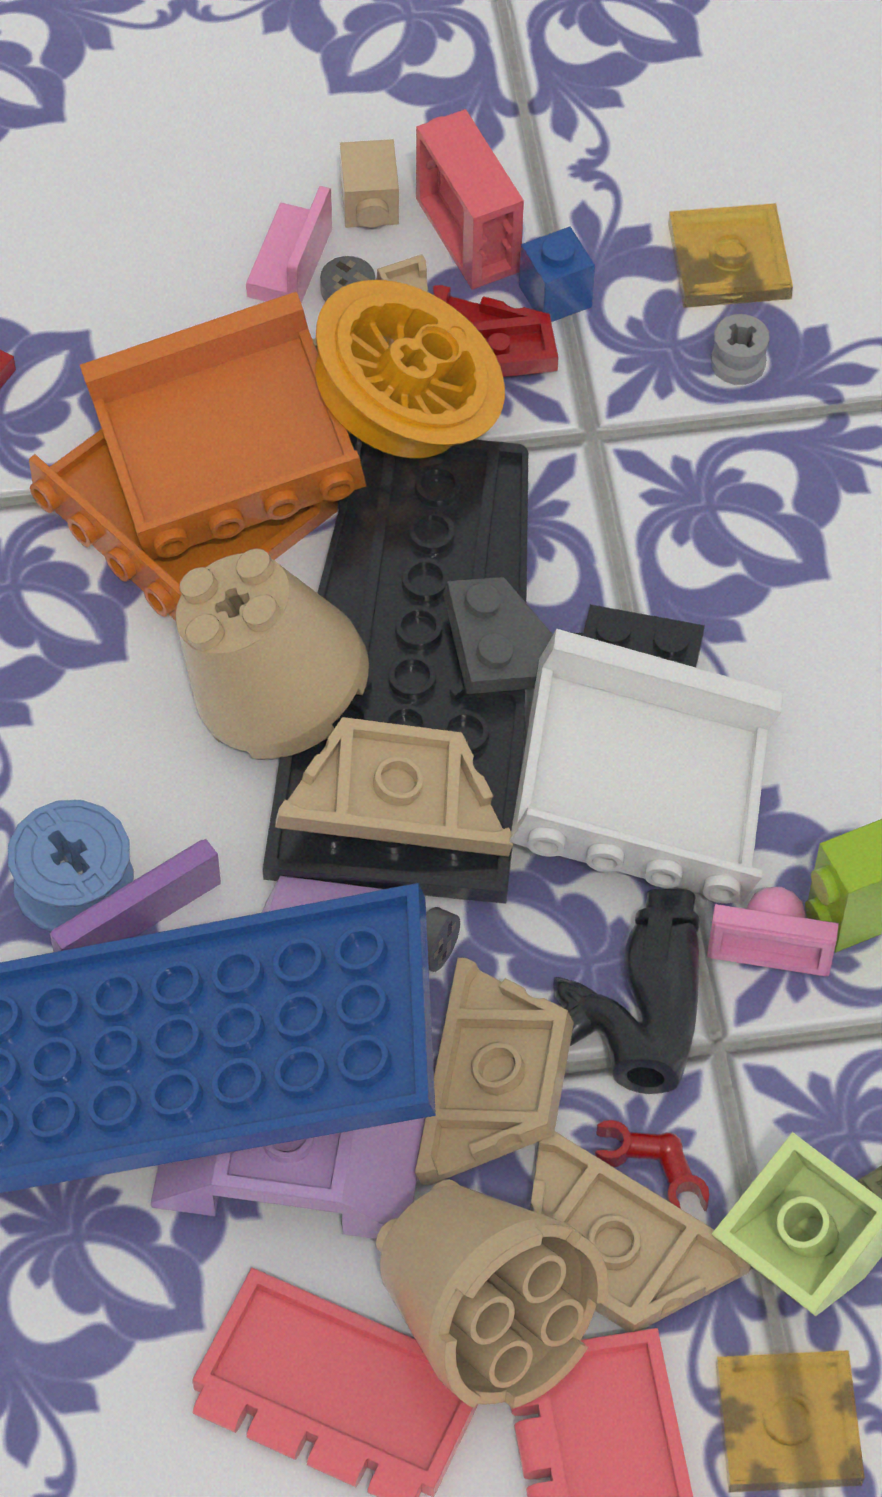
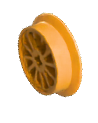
[315,280,505,458]

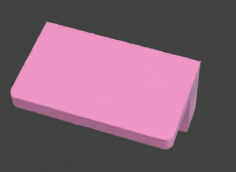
[246,186,332,303]

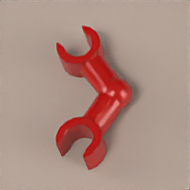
[595,1120,710,1212]

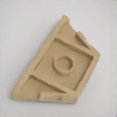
[275,717,513,857]
[415,958,574,1185]
[530,1132,752,1332]

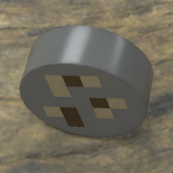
[320,256,375,302]
[426,907,460,972]

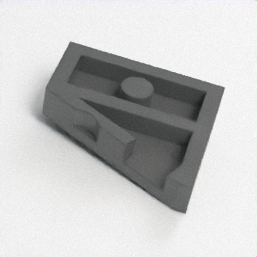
[443,577,553,694]

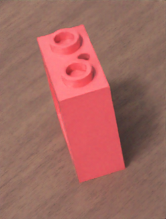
[416,109,524,290]

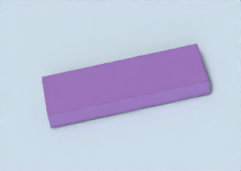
[50,839,221,952]

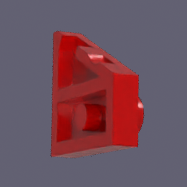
[433,285,558,377]

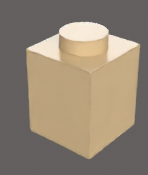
[340,139,399,228]

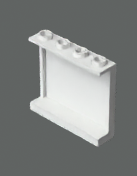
[510,629,784,905]

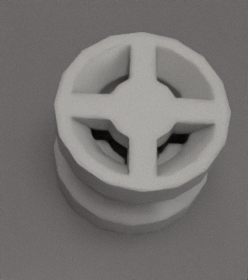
[711,314,770,385]

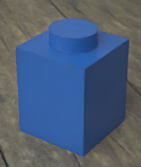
[519,226,595,322]

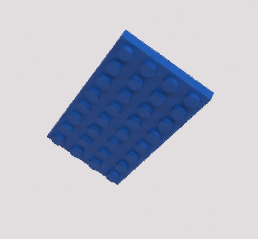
[0,883,436,1193]

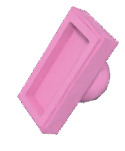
[707,887,839,976]

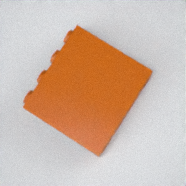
[80,291,366,560]
[29,429,338,621]

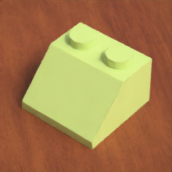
[712,1132,882,1317]

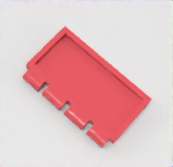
[192,1268,478,1497]
[511,1328,693,1497]

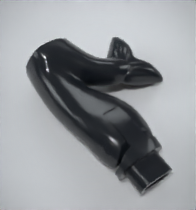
[553,889,700,1094]

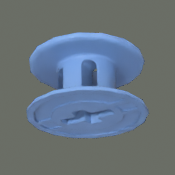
[8,800,134,932]

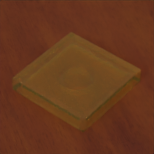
[668,203,793,308]
[715,1350,865,1492]

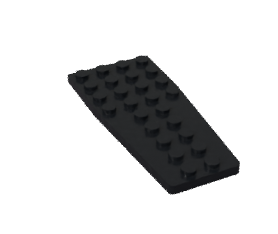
[263,438,529,904]

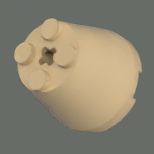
[176,548,369,759]
[376,1179,608,1409]

